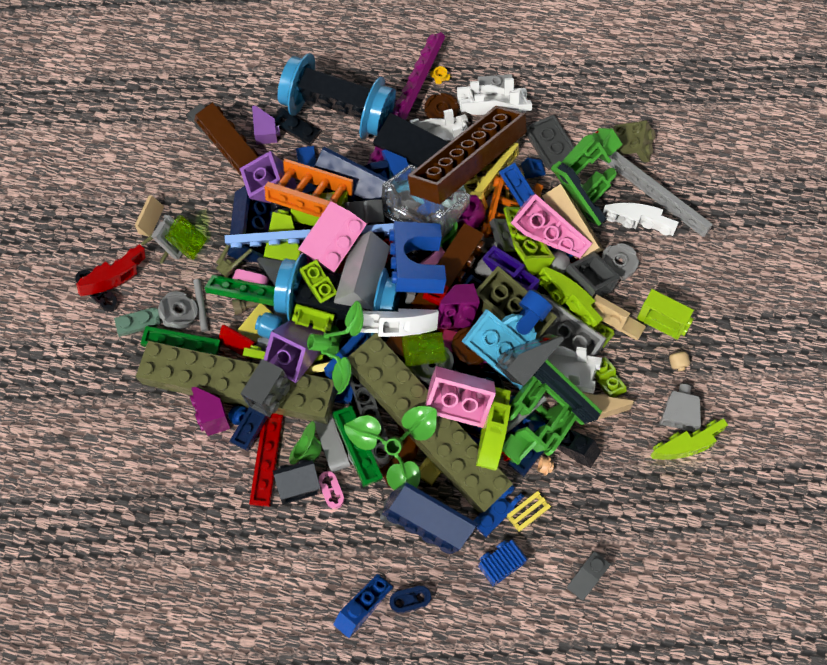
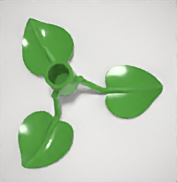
[307,301,363,394]
[344,406,437,490]

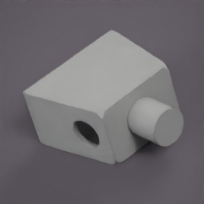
[659,384,701,432]

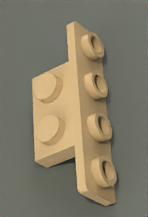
[592,294,646,340]

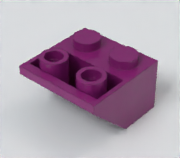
[437,284,480,329]
[190,387,230,436]

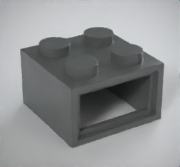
[564,252,620,299]
[240,359,290,417]

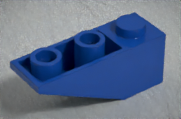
[333,574,393,638]

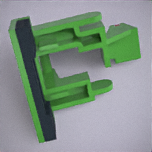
[551,128,622,226]
[501,359,602,465]

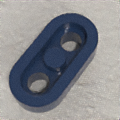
[389,586,431,614]

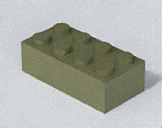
[476,266,557,339]

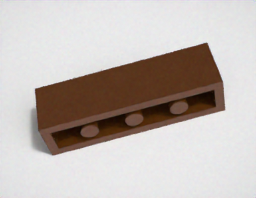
[194,102,259,175]

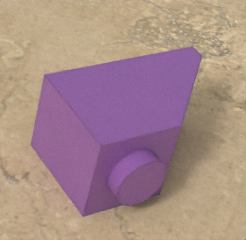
[252,106,280,145]

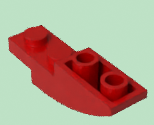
[76,244,146,296]

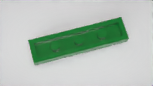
[205,275,275,306]
[140,326,221,355]
[332,406,383,487]

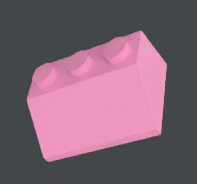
[298,201,367,272]
[425,366,496,428]

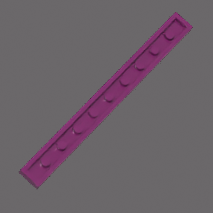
[367,32,446,165]

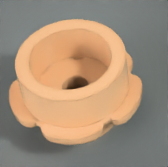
[537,456,554,476]

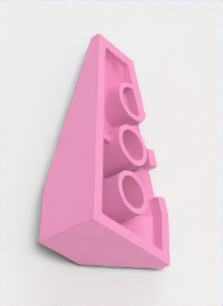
[511,194,592,258]

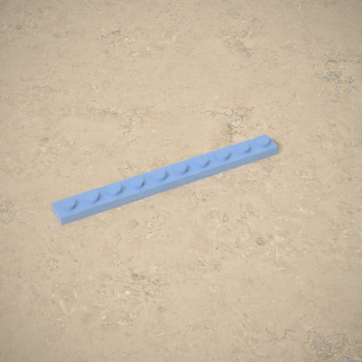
[225,223,394,248]

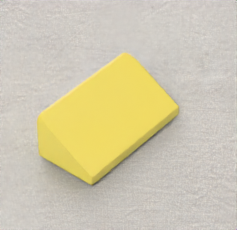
[237,304,273,344]

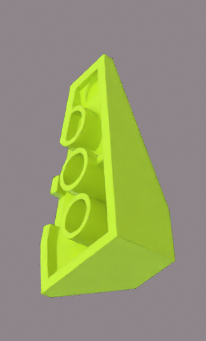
[503,207,555,275]

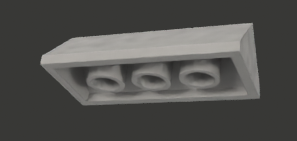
[334,231,390,310]
[540,294,606,357]

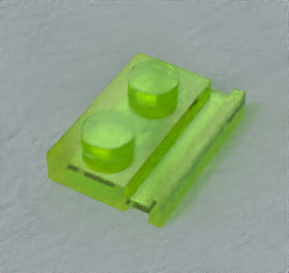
[165,215,207,260]
[401,332,446,366]

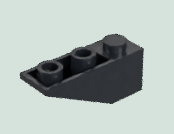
[545,420,601,468]

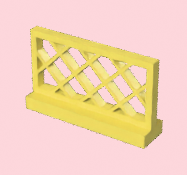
[464,142,519,199]

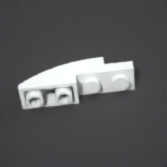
[603,203,679,236]
[360,308,439,337]

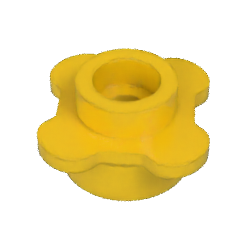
[430,66,450,85]

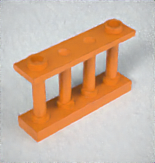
[264,159,353,217]
[480,175,543,238]

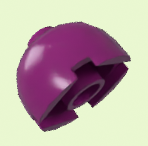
[448,195,486,230]

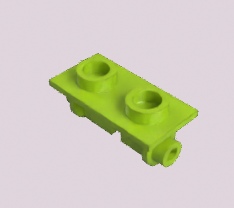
[292,304,335,333]

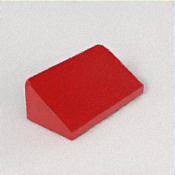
[218,324,256,360]

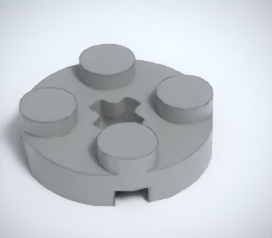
[601,243,639,280]
[158,291,198,328]

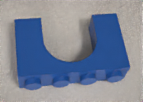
[389,221,446,294]

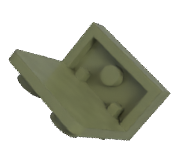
[613,120,655,162]

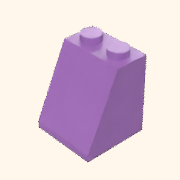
[240,151,297,203]
[264,319,325,383]

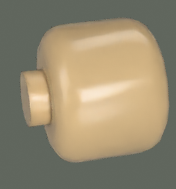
[669,352,690,372]

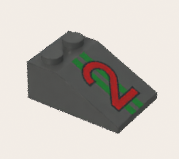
[495,334,564,386]

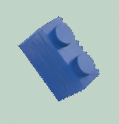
[478,539,528,587]

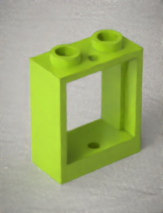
[637,289,694,340]

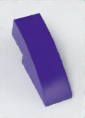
[482,245,540,291]

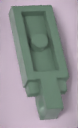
[114,307,162,337]

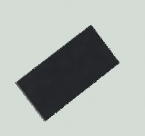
[373,113,449,168]

